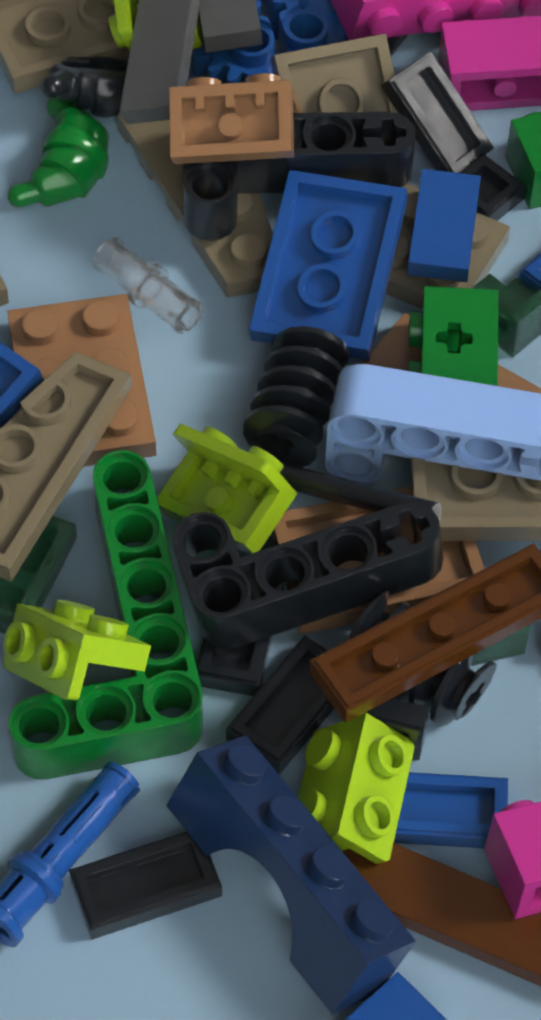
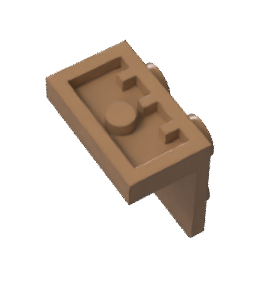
[169,73,303,164]

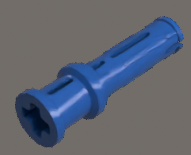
[0,762,140,947]

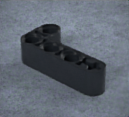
[183,112,416,241]
[172,502,444,649]

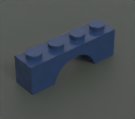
[166,735,416,1015]

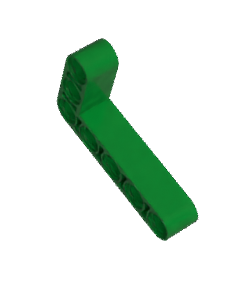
[9,450,203,779]

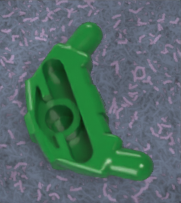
[7,97,109,207]

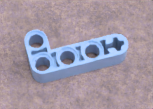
[325,364,541,484]

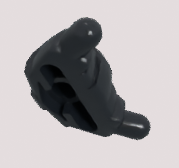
[41,56,128,118]

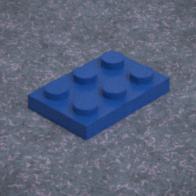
[249,170,408,360]

